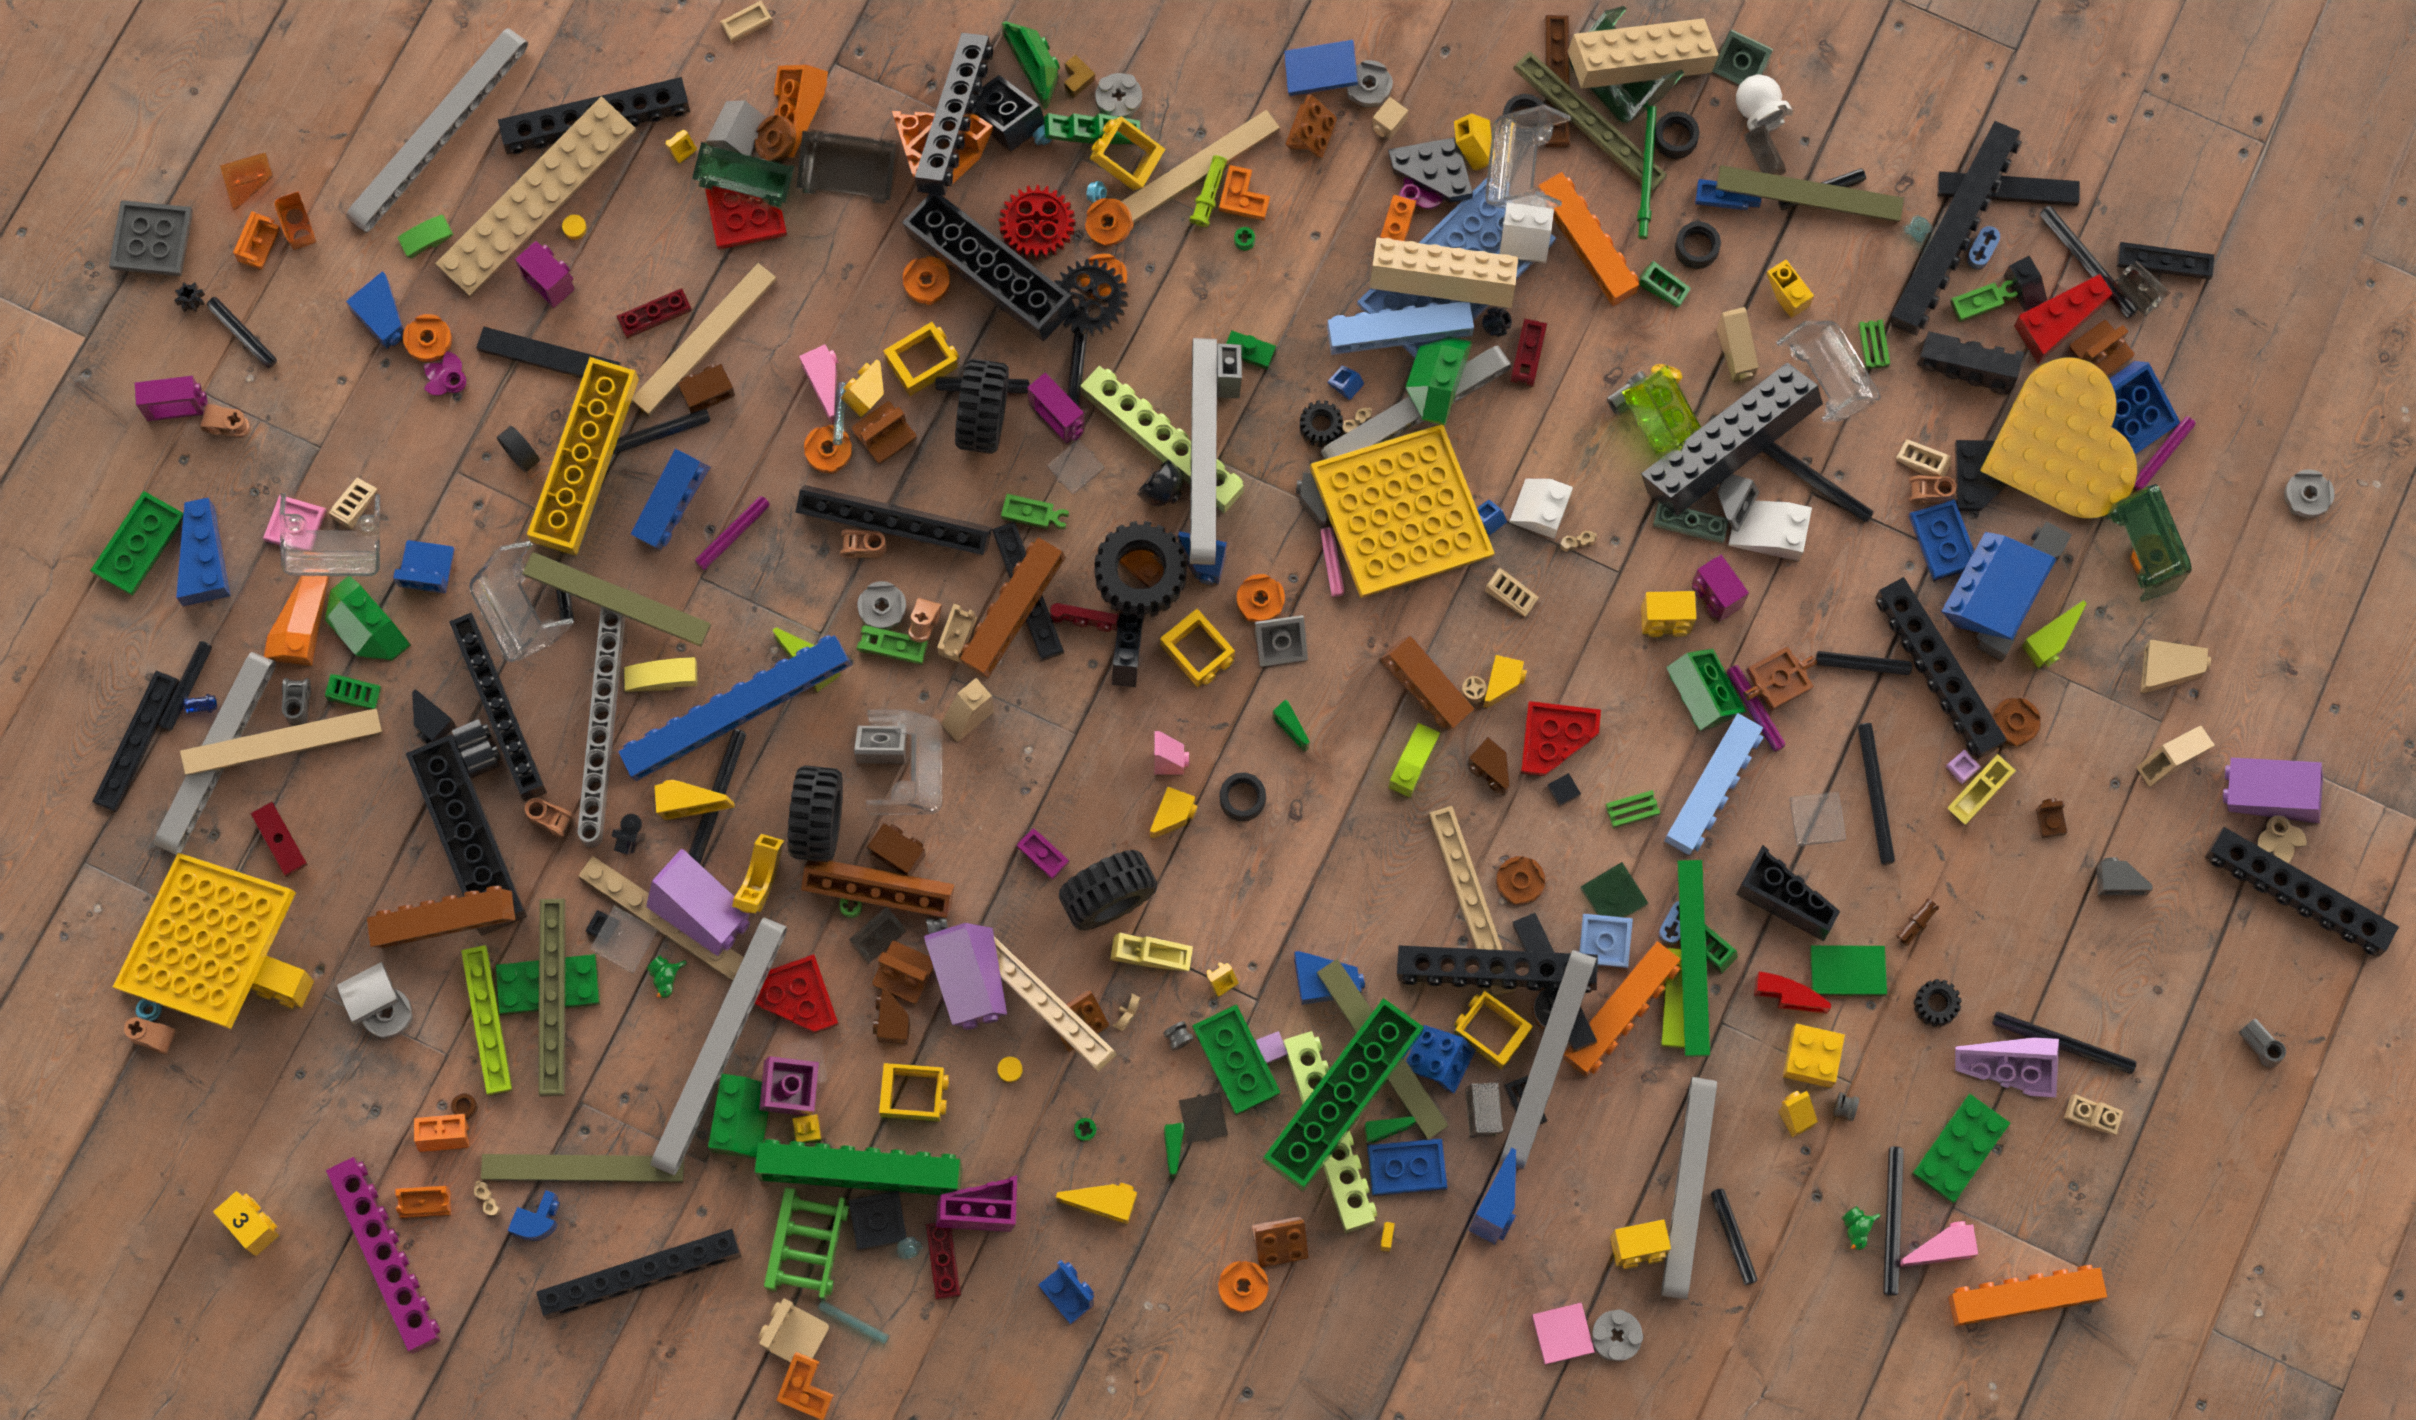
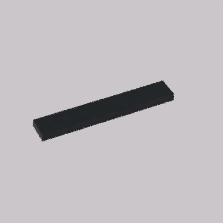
[1937,171,2080,206]
[476,326,621,378]
[992,521,1064,662]
[92,670,180,812]
[1513,913,1597,1053]

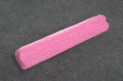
[1321,527,1344,597]

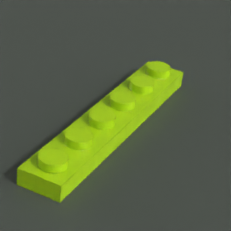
[461,945,513,1096]

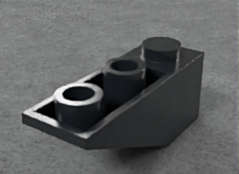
[1112,613,1143,687]

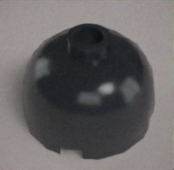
[1137,459,1183,507]

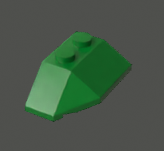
[1001,21,1060,109]
[1406,337,1472,426]
[325,575,411,661]

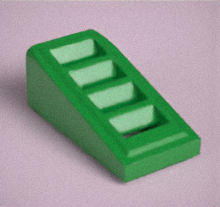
[1639,261,1691,308]
[325,674,381,709]
[1272,699,1310,752]
[1705,924,1738,974]
[1364,1116,1416,1145]
[1164,1123,1184,1179]

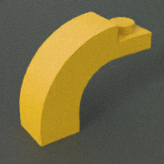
[732,834,784,914]

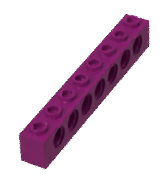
[326,1157,441,1354]

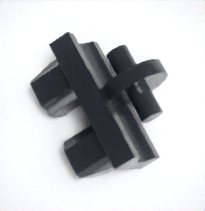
[611,813,646,854]

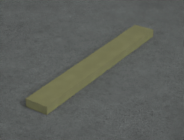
[1513,51,1667,193]
[1716,165,1904,222]
[522,552,711,647]
[538,898,566,1097]
[1316,958,1449,1140]
[481,1154,685,1183]

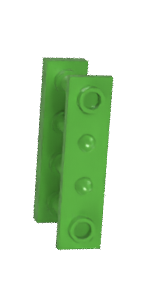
[764,1187,850,1301]

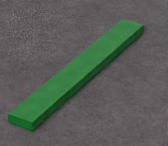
[1678,860,1710,1057]

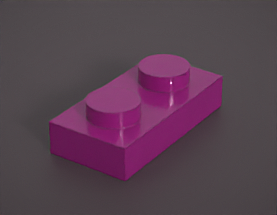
[1016,828,1069,880]

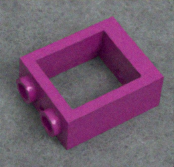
[1027,372,1085,444]
[134,375,208,421]

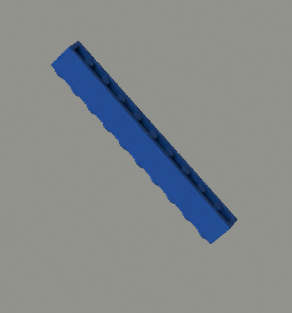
[618,635,852,781]

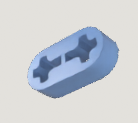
[1967,226,2000,269]
[1659,901,1680,945]

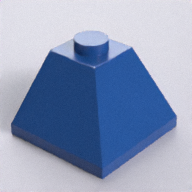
[1178,531,1227,585]

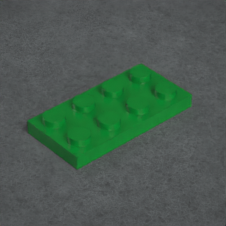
[90,491,184,596]
[496,954,600,1015]
[1192,1004,1281,1116]
[1912,1093,2010,1204]

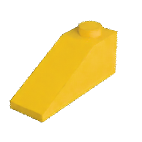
[655,780,735,820]
[1056,1183,1137,1225]

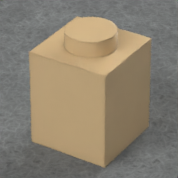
[1372,97,1409,140]

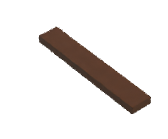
[1545,15,1570,147]

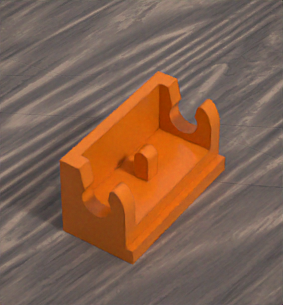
[233,211,280,269]
[414,1114,469,1152]
[395,1186,451,1218]

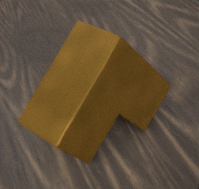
[1064,54,1096,98]

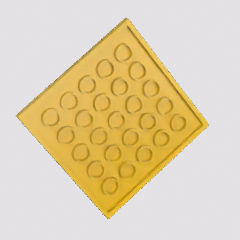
[1309,425,1495,598]
[113,853,296,1029]

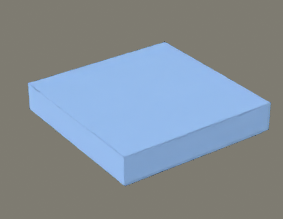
[1579,914,1633,968]

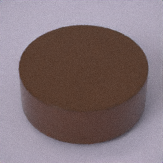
[451,1093,478,1119]

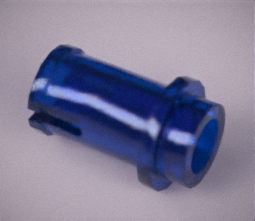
[184,694,217,714]

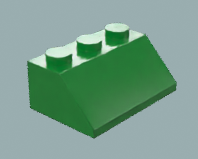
[1666,649,1747,731]
[708,1073,769,1159]

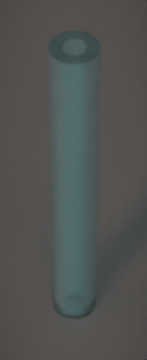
[833,382,847,445]
[818,1300,890,1344]

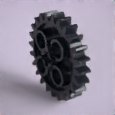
[1054,259,1129,337]

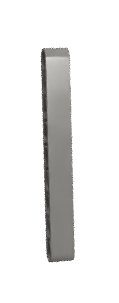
[1321,345,1512,459]
[154,652,276,855]
[1500,950,1597,1169]
[1661,1077,1717,1300]

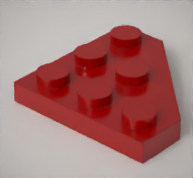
[704,177,787,250]
[1521,701,1601,776]
[754,954,839,1033]

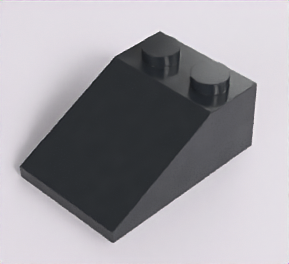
[973,75,1044,151]

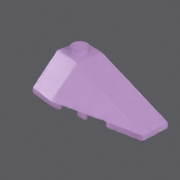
[1955,1038,2059,1097]

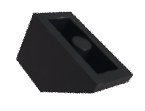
[2004,255,2048,312]
[412,689,456,745]

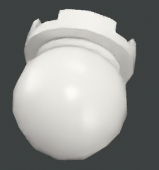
[1736,74,1793,135]

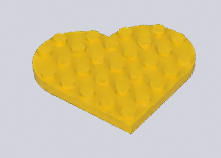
[1980,358,2137,518]

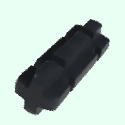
[556,589,574,623]

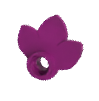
[1399,177,1443,209]
[424,351,467,396]

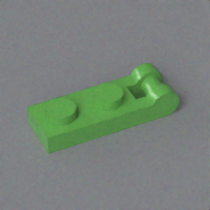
[856,626,928,665]

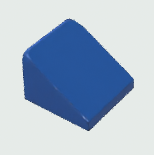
[1328,365,1364,400]
[1477,499,1507,535]

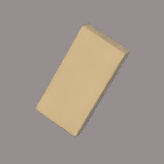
[720,1,773,43]

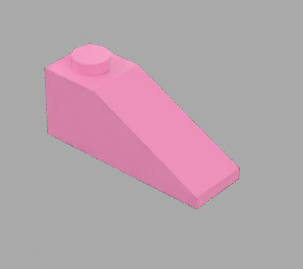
[799,345,839,425]
[1155,731,1189,775]
[1899,1221,1978,1267]

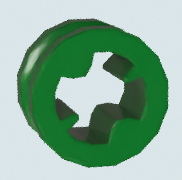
[1234,227,1255,251]
[1074,1118,1097,1141]

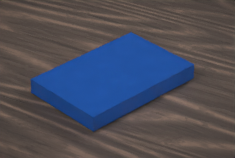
[1284,40,1358,96]
[1908,500,1974,581]
[1367,1139,1447,1196]

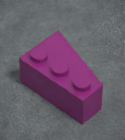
[936,1175,1017,1232]

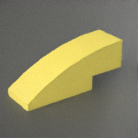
[624,657,697,692]
[1947,754,2016,825]
[1110,933,1193,971]

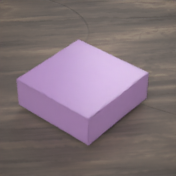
[1946,750,1981,785]
[1256,1031,1288,1064]

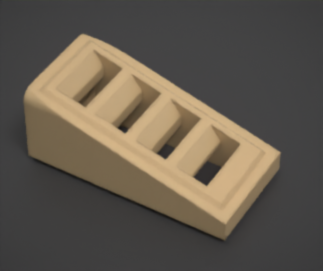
[1896,439,1951,477]
[329,478,378,530]
[1485,568,1539,617]

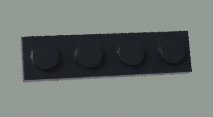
[2117,242,2215,280]

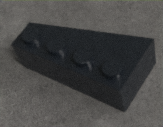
[1917,331,2025,394]
[1736,845,1840,941]

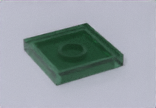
[1580,862,1648,918]

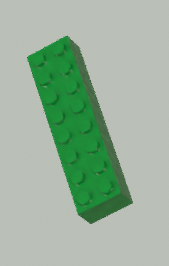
[1263,998,1424,1192]
[755,1139,963,1196]

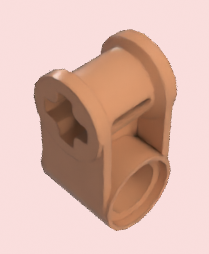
[200,404,250,438]
[1909,475,1956,505]
[840,529,888,559]
[908,598,942,642]
[525,798,574,838]
[124,1017,176,1054]

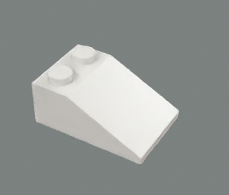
[1728,501,1812,561]

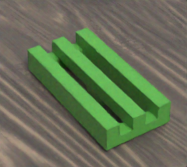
[1858,319,1890,369]
[1605,790,1660,828]

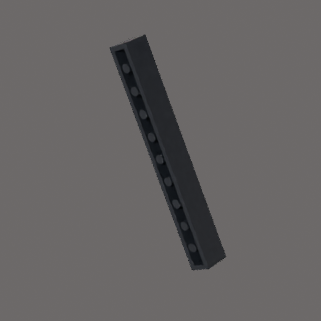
[1891,121,2022,336]

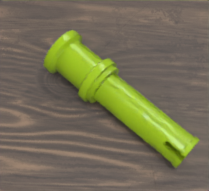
[1189,155,1227,227]

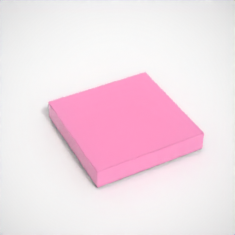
[263,495,326,554]
[1532,1303,1595,1365]

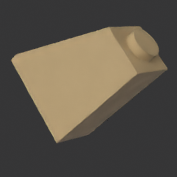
[1716,307,1759,382]
[2140,640,2211,693]
[941,678,994,742]
[2136,726,2215,787]

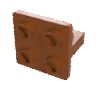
[1285,95,1337,158]
[2069,320,2135,376]
[851,401,917,464]
[872,941,934,1004]
[1052,991,1109,1052]
[1252,1216,1309,1267]

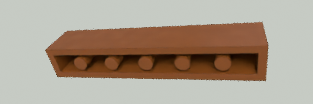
[960,537,1066,679]
[801,861,955,918]
[367,886,515,949]

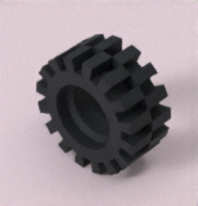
[1299,400,1343,447]
[1914,979,1962,1027]

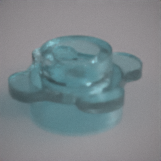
[1904,215,1933,242]
[897,1237,922,1259]

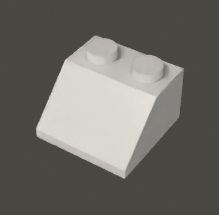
[1499,203,1554,263]
[1509,479,1573,539]

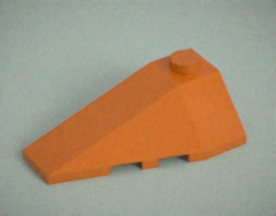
[774,65,828,158]
[264,570,330,666]

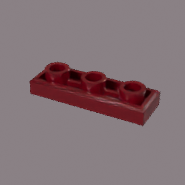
[616,288,692,339]
[250,801,308,877]
[926,1223,961,1300]

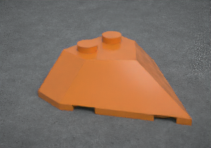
[892,111,993,188]

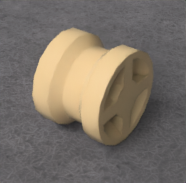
[1461,676,1486,705]

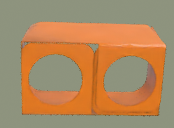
[274,191,316,250]

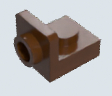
[2036,798,2067,838]

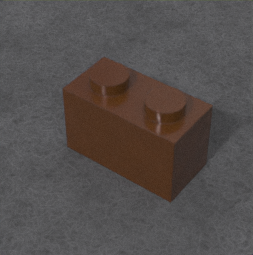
[678,364,735,413]
[867,823,926,876]

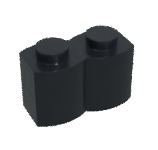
[451,719,501,778]

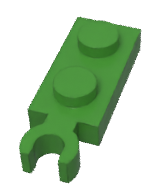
[1950,280,2018,322]
[1001,494,1069,529]

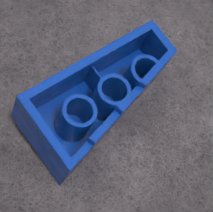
[631,448,711,549]
[176,497,231,606]

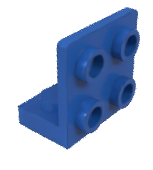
[393,540,455,594]
[1406,1025,1476,1094]
[1038,1260,1095,1325]

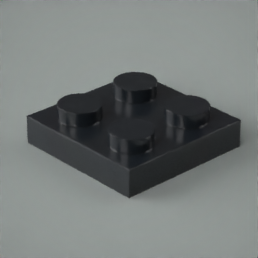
[849,1191,908,1251]

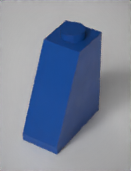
[346,271,404,349]
[1294,951,1365,1005]

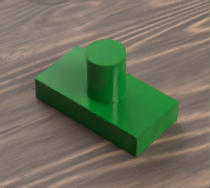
[1226,330,1276,370]

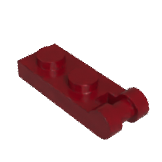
[1510,318,1547,387]
[1050,603,1119,632]

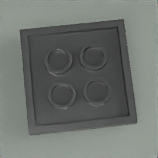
[109,200,193,276]

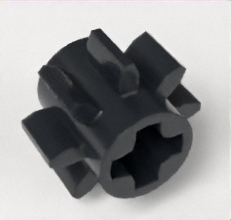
[174,282,205,312]
[1482,306,1512,337]

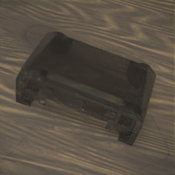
[796,129,901,204]

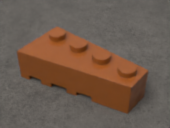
[1379,635,1474,730]

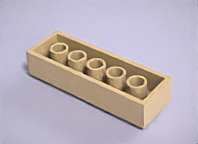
[1567,18,1719,89]
[1370,238,1518,308]

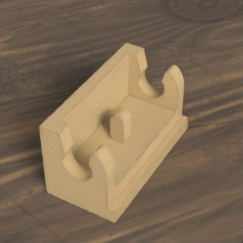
[937,604,978,663]

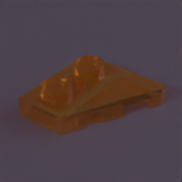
[219,152,273,210]

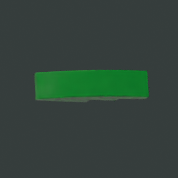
[1044,113,1141,144]

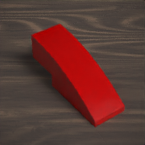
[1754,971,1831,1014]

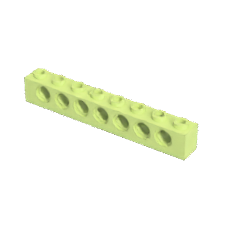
[1080,366,1244,513]
[1283,1031,1378,1234]

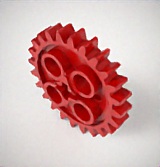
[999,185,1076,260]

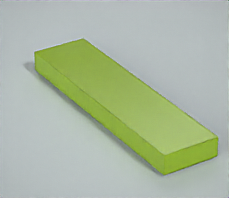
[1661,948,1685,1049]

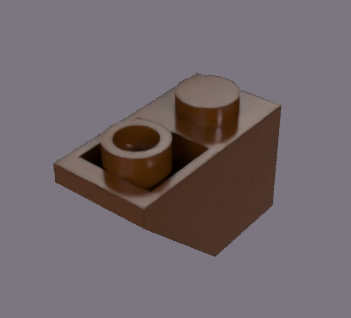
[1467,737,1510,796]
[873,988,910,1045]

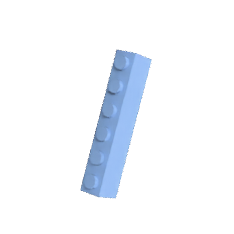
[1327,300,1474,355]
[1664,713,1763,856]

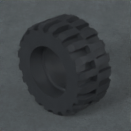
[955,359,1009,454]
[1094,521,1187,618]
[787,765,843,862]
[1059,850,1157,931]

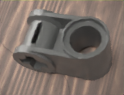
[282,678,311,726]

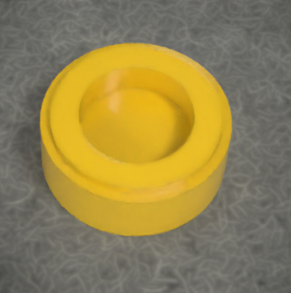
[562,215,587,240]
[997,1057,1023,1083]

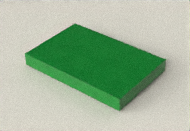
[1810,945,1887,996]

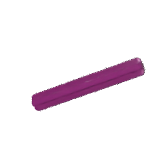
[2133,416,2196,492]
[695,496,770,570]
[1727,665,1785,752]

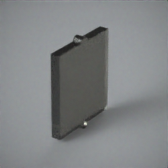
[1179,1093,1228,1144]

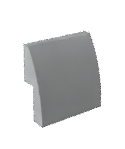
[337,962,400,1025]

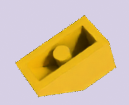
[1483,655,1527,708]
[1150,787,1198,839]

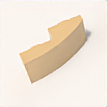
[2064,1094,2123,1135]

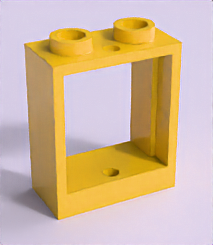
[1090,116,1165,191]
[883,322,959,396]
[1160,609,1235,687]
[1454,991,1533,1070]
[879,1063,949,1122]

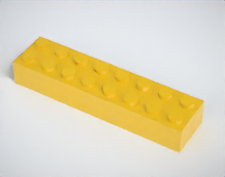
[527,357,639,556]

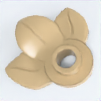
[2258,815,2307,863]

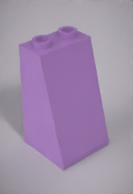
[2223,758,2323,823]
[646,849,750,956]
[924,923,1007,1030]

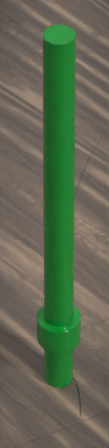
[1637,106,1657,239]

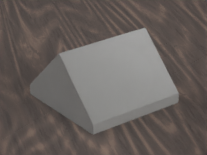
[706,100,767,160]
[1254,615,1308,667]
[854,726,907,764]

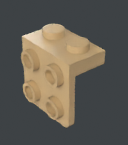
[758,1298,829,1363]

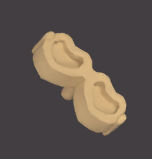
[1342,407,1372,435]
[1560,531,1597,552]
[1113,993,1140,1031]
[474,1181,500,1216]

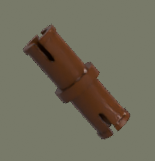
[1896,898,1939,946]

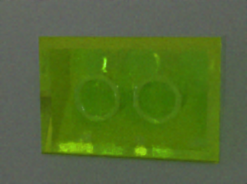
[1622,365,1701,455]

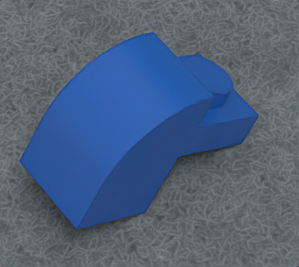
[508,1190,560,1241]

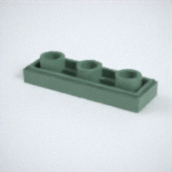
[1653,502,1728,544]

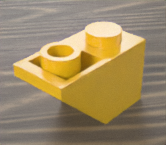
[1454,113,1494,171]
[1767,259,1814,318]
[840,359,884,417]
[1778,1091,1818,1138]

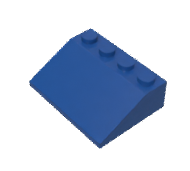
[2109,361,2181,454]
[1942,532,2056,640]
[1469,1148,1516,1245]

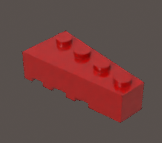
[2014,274,2112,364]

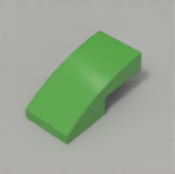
[397,215,453,258]

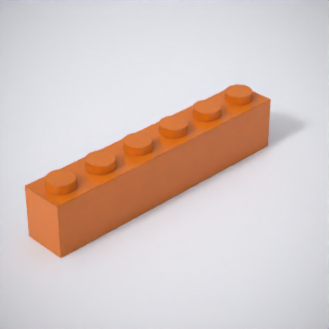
[1536,172,1639,307]
[1563,941,1681,1078]
[1948,1265,2107,1327]

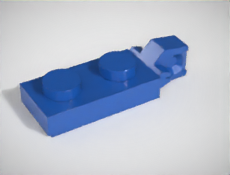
[1695,179,1762,210]

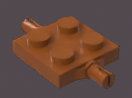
[1743,646,1817,711]

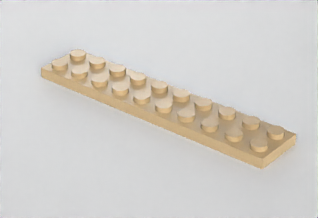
[435,96,636,297]

